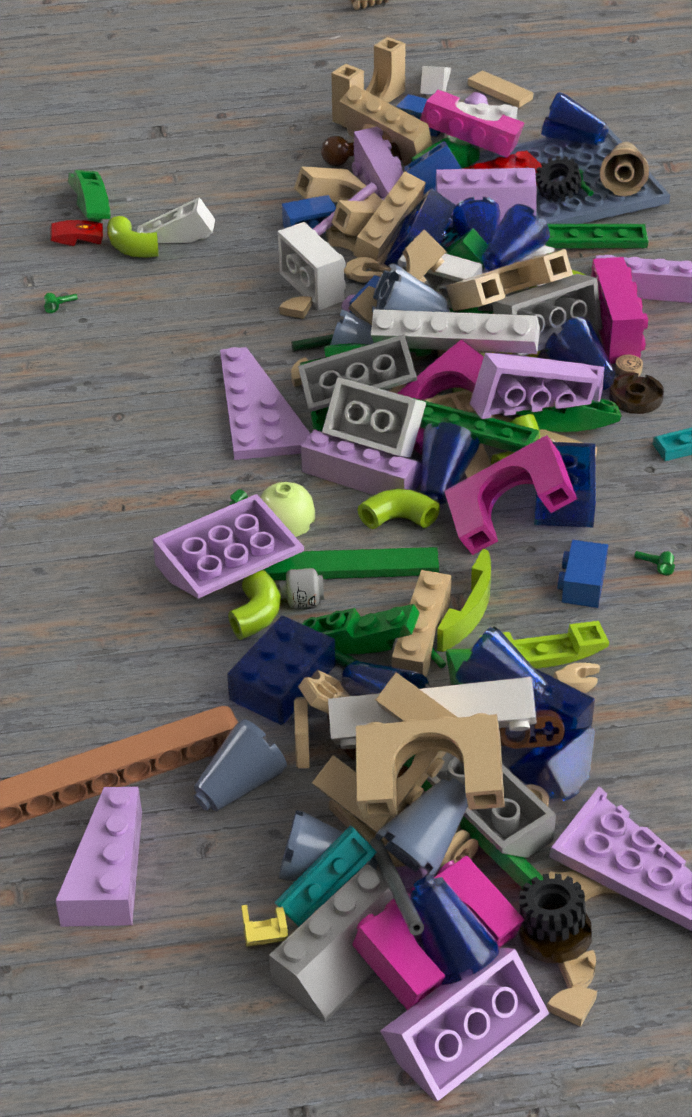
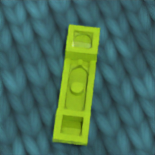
[437,549,491,652]
[479,621,609,669]

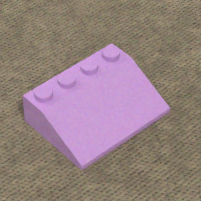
[153,494,304,599]

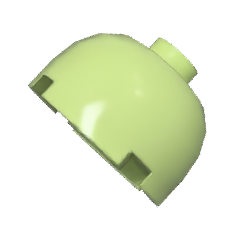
[260,482,315,537]

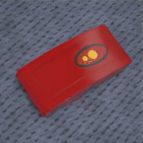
[50,220,103,247]

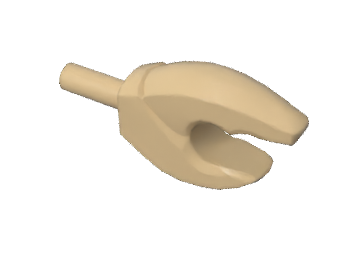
[344,257,382,283]
[534,663,600,695]

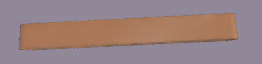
[0,706,239,829]

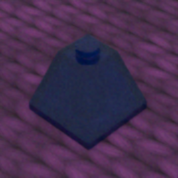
[509,726,595,801]

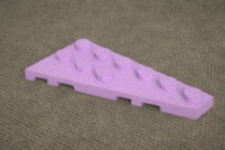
[220,347,310,460]
[549,787,692,931]

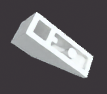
[420,66,451,99]
[137,197,215,243]

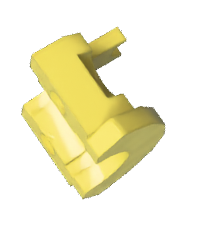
[241,905,288,947]

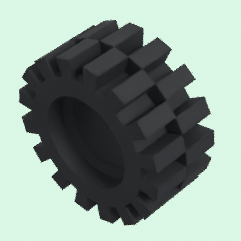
[535,156,582,202]
[519,873,586,942]

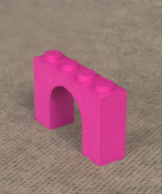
[420,89,525,158]
[397,339,484,460]
[445,435,577,555]
[352,856,525,1010]

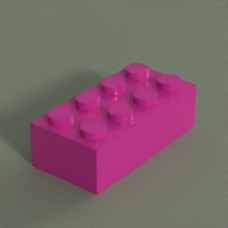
[591,257,648,364]

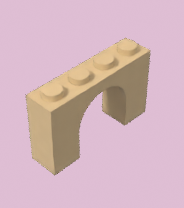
[331,37,405,128]
[339,85,433,166]
[294,167,383,235]
[446,249,573,311]
[312,673,457,833]
[356,713,505,818]

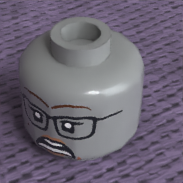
[280,568,324,609]

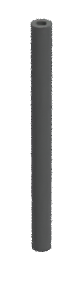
[369,837,424,935]

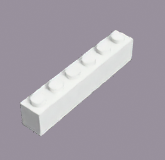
[371,309,540,354]
[328,677,537,749]

